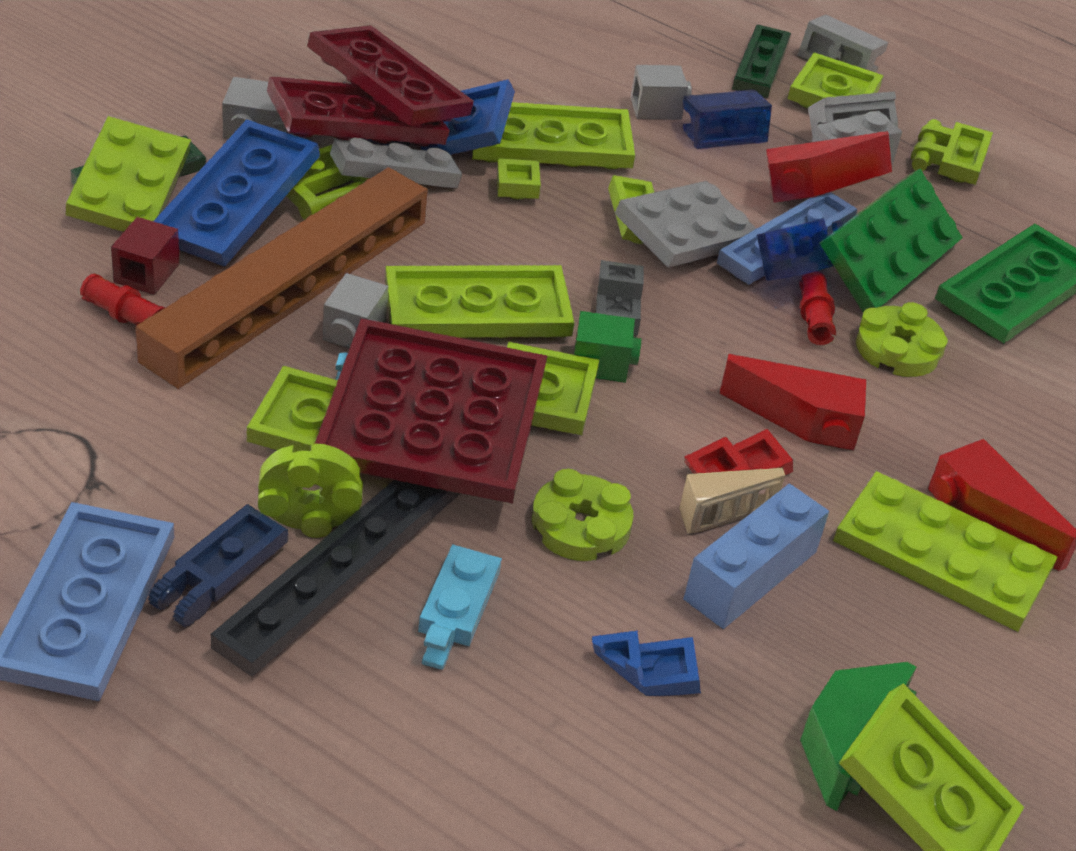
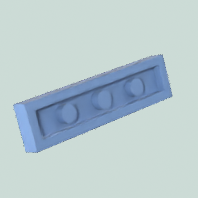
[717,192,857,285]

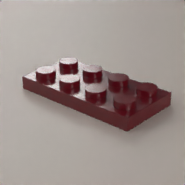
[307,25,474,127]
[267,76,450,146]

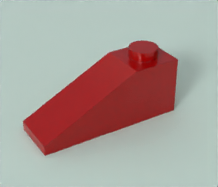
[766,131,892,203]
[719,354,866,451]
[928,438,1076,571]

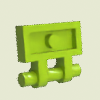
[911,119,993,185]

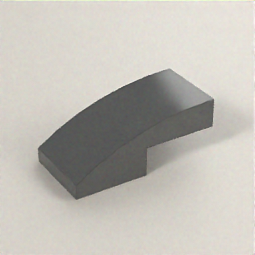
[595,260,644,335]

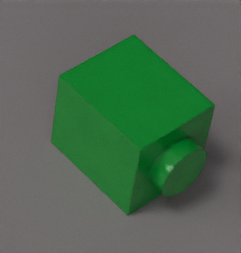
[574,311,642,383]

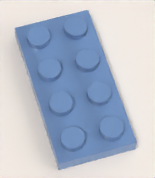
[0,502,175,701]

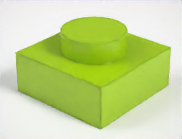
[497,158,541,199]

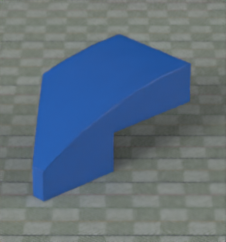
[592,630,701,696]

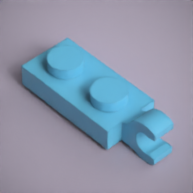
[418,544,502,670]

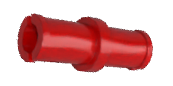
[799,271,836,345]
[80,273,165,326]

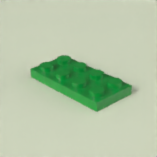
[820,169,963,312]
[934,223,1076,343]

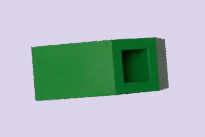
[800,662,917,811]

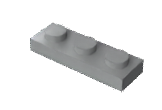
[330,138,462,188]

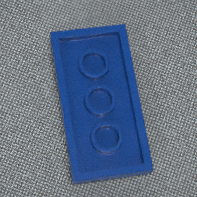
[154,119,320,267]

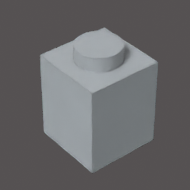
[630,65,692,120]
[323,273,389,348]

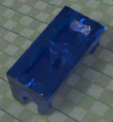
[683,90,772,149]
[757,219,843,281]

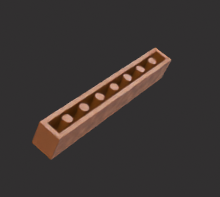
[135,167,428,389]

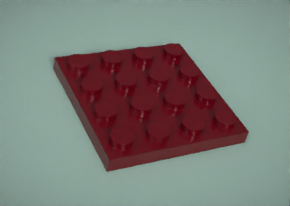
[315,318,547,504]

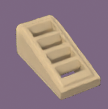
[679,468,785,534]

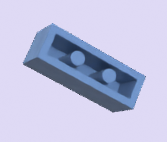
[683,483,829,629]

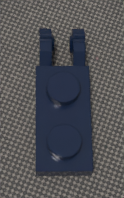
[148,504,288,627]

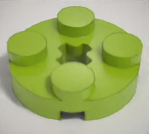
[855,302,948,377]
[258,443,363,538]
[531,468,634,561]

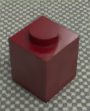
[111,217,180,295]

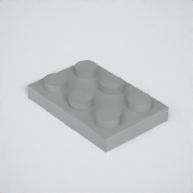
[615,181,757,268]

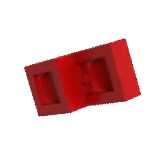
[684,429,793,475]

